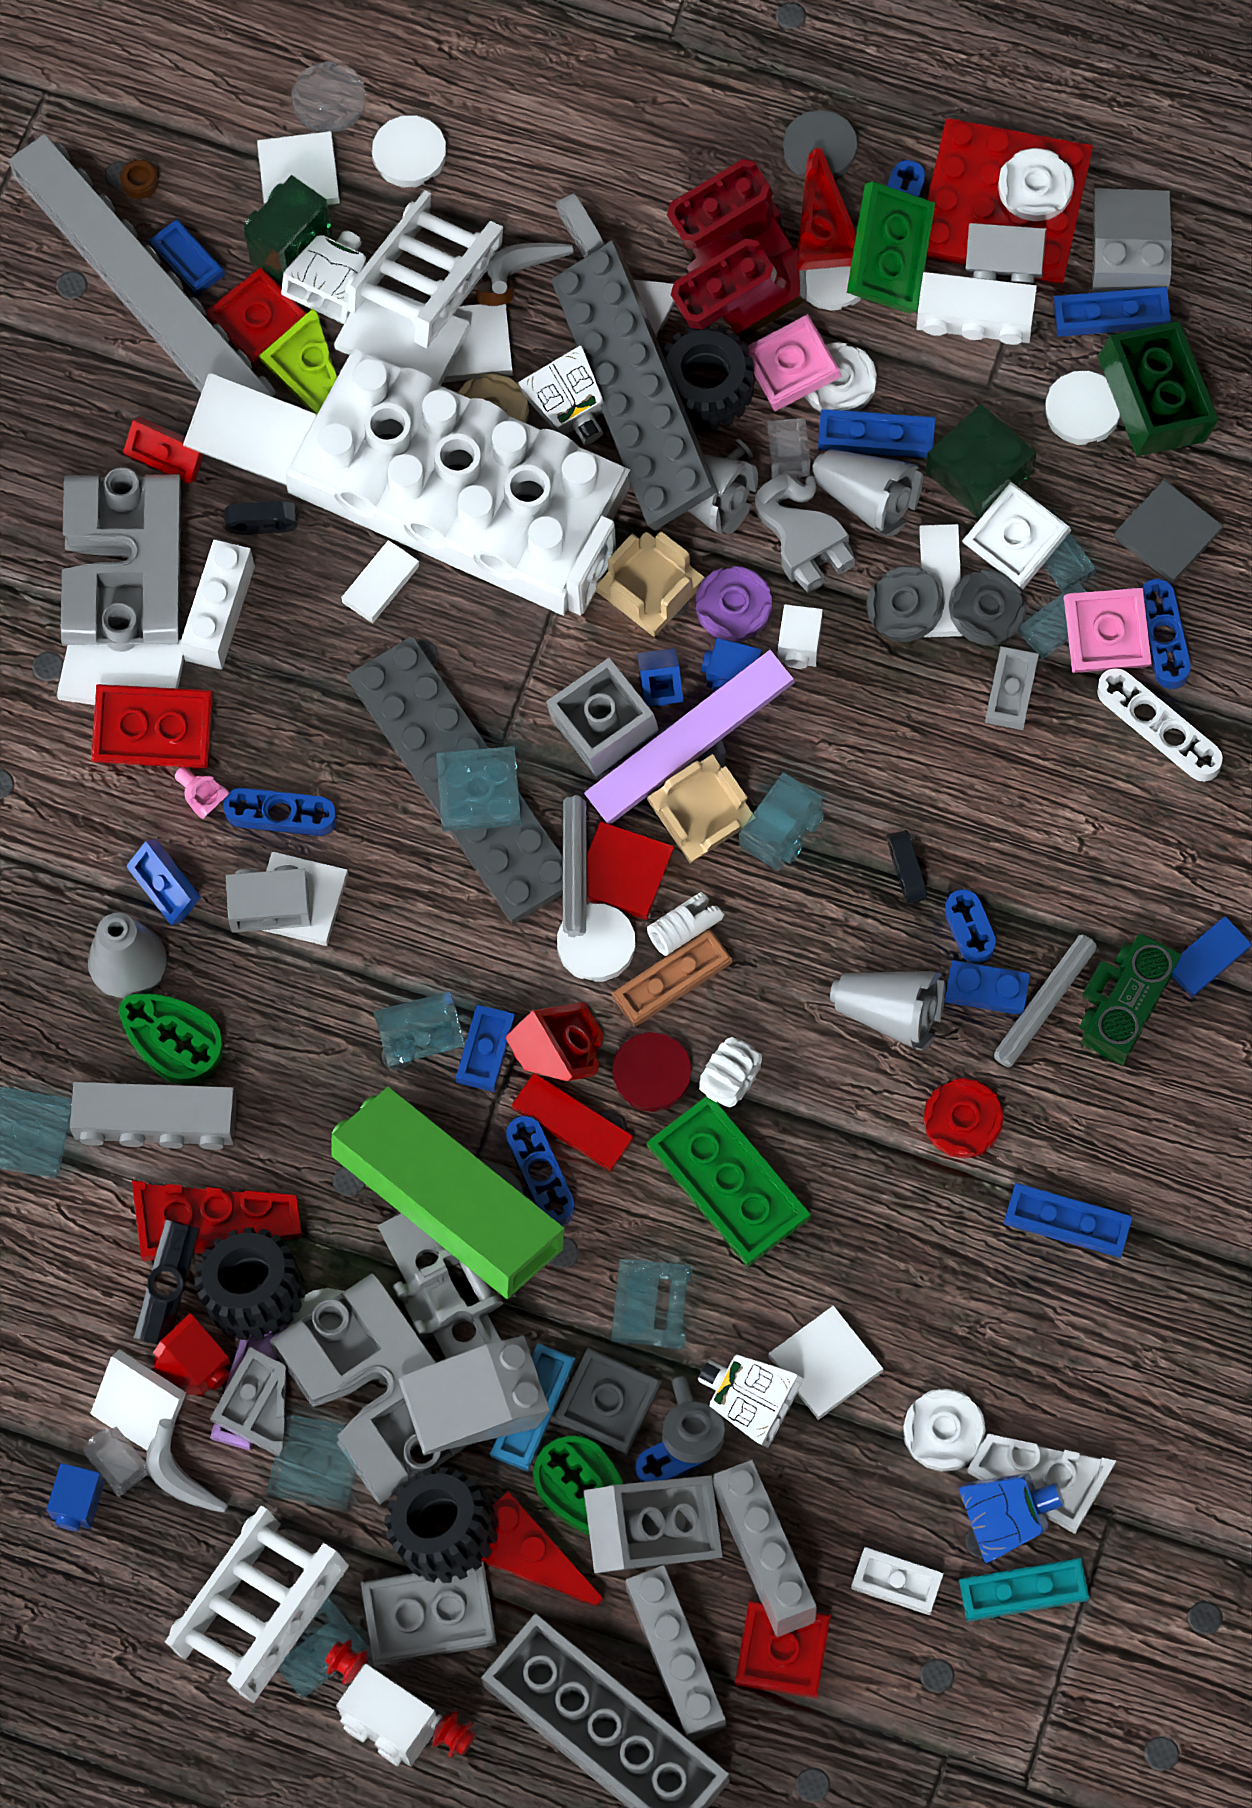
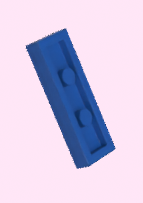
[1053,287,1171,337]
[818,409,935,458]
[1004,1183,1133,1258]

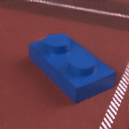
[126,839,201,925]
[945,960,1030,1015]
[455,1005,516,1092]

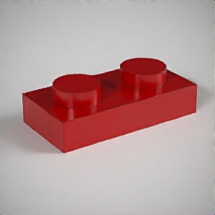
[123,416,204,484]

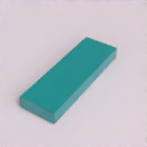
[959,1558,1089,1622]

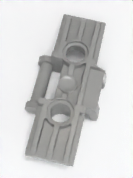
[377,1213,503,1359]

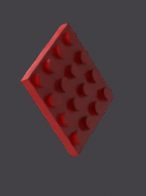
[926,118,1093,284]

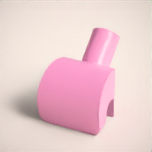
[175,767,230,819]

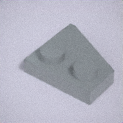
[210,1347,287,1458]

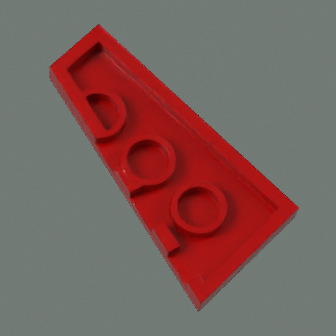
[132,1181,303,1262]

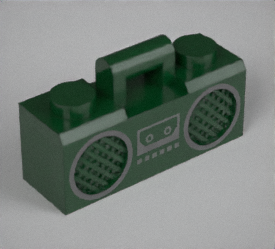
[1079,933,1181,1066]

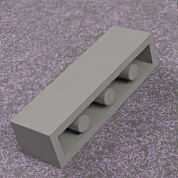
[70,1082,237,1150]
[713,1460,816,1637]
[625,1565,726,1742]

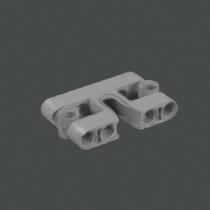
[61,467,181,652]
[269,1274,470,1504]

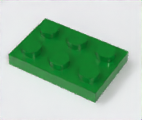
[847,181,935,314]

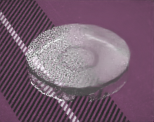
[291,61,366,133]

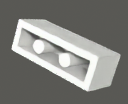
[917,272,1037,345]
[180,539,255,670]

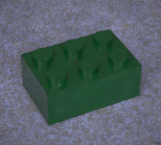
[1098,321,1219,457]

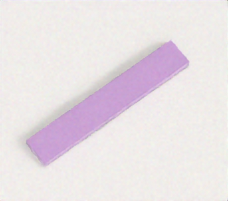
[584,650,795,825]

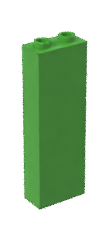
[331,1087,565,1299]

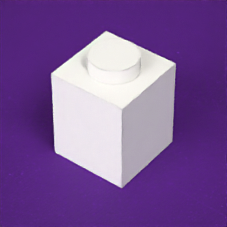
[778,604,823,669]

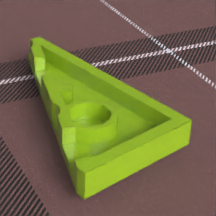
[259,309,337,417]

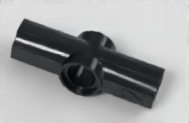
[134,1219,200,1345]

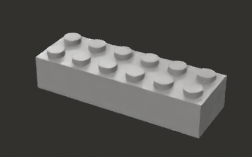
[481,1614,729,1808]

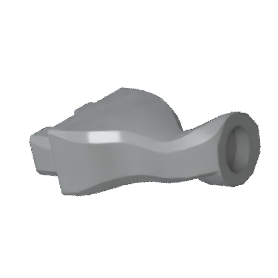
[755,474,855,593]

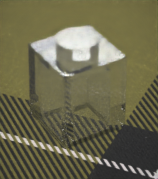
[767,418,810,480]
[84,1426,149,1497]

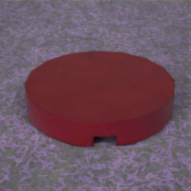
[612,1032,692,1112]

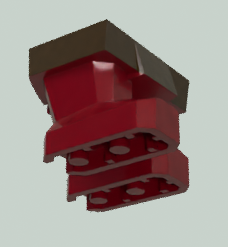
[667,159,807,340]

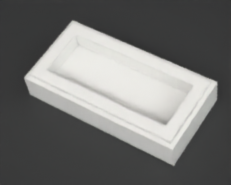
[341,540,419,623]

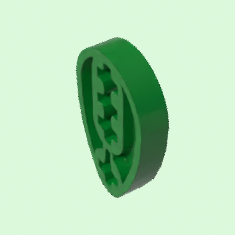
[119,994,224,1085]
[533,1436,623,1536]

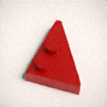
[796,148,857,271]
[481,1492,604,1607]

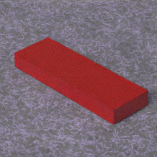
[512,1073,634,1172]

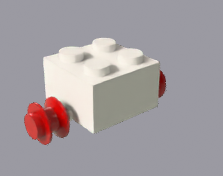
[325,1639,476,1767]

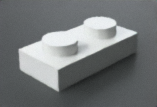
[851,1547,944,1615]

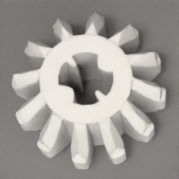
[699,1037,762,1108]

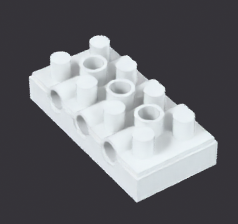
[285,348,630,616]

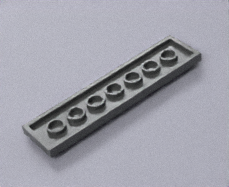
[551,241,718,530]
[346,636,563,925]

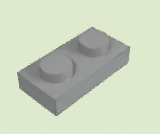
[985,646,1039,730]

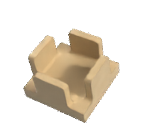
[596,531,705,637]
[647,754,756,864]

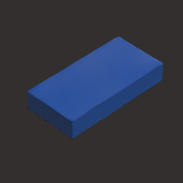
[148,219,225,297]
[1172,916,1252,998]

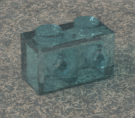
[739,772,825,872]
[373,991,465,1067]

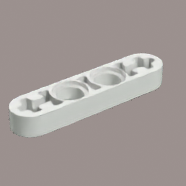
[1097,668,1223,782]

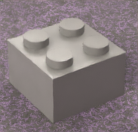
[546,658,659,777]

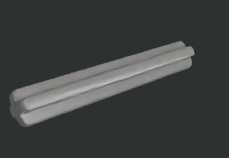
[563,795,586,938]
[994,934,1097,1067]

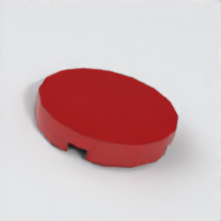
[923,1078,1004,1159]

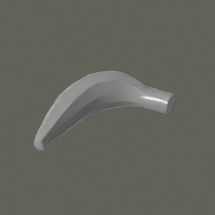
[487,243,574,294]
[146,1419,228,1512]

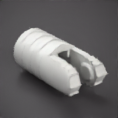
[647,892,725,956]

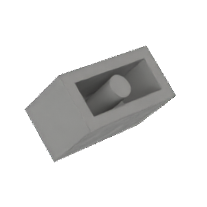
[966,223,1046,284]
[226,865,311,933]

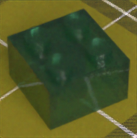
[243,175,333,285]
[926,403,1036,520]

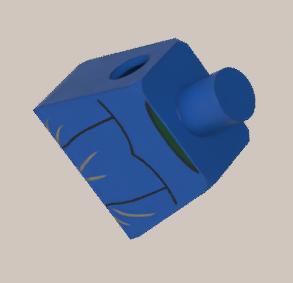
[958,1473,1065,1563]

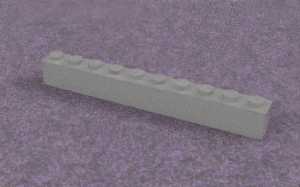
[9,134,276,397]

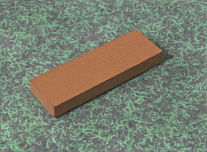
[612,928,732,1028]

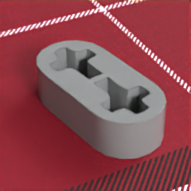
[556,193,604,258]

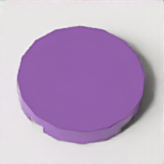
[696,566,772,642]

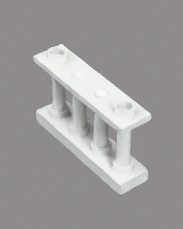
[346,190,503,348]
[165,1506,349,1703]

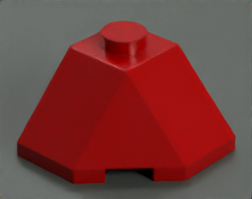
[505,1002,604,1081]
[151,1313,232,1395]

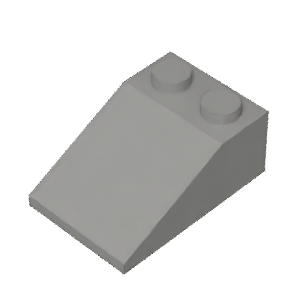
[1092,188,1172,293]
[398,1336,550,1455]
[584,1475,723,1574]

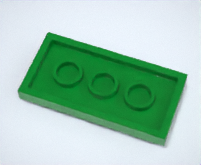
[647,1096,811,1267]

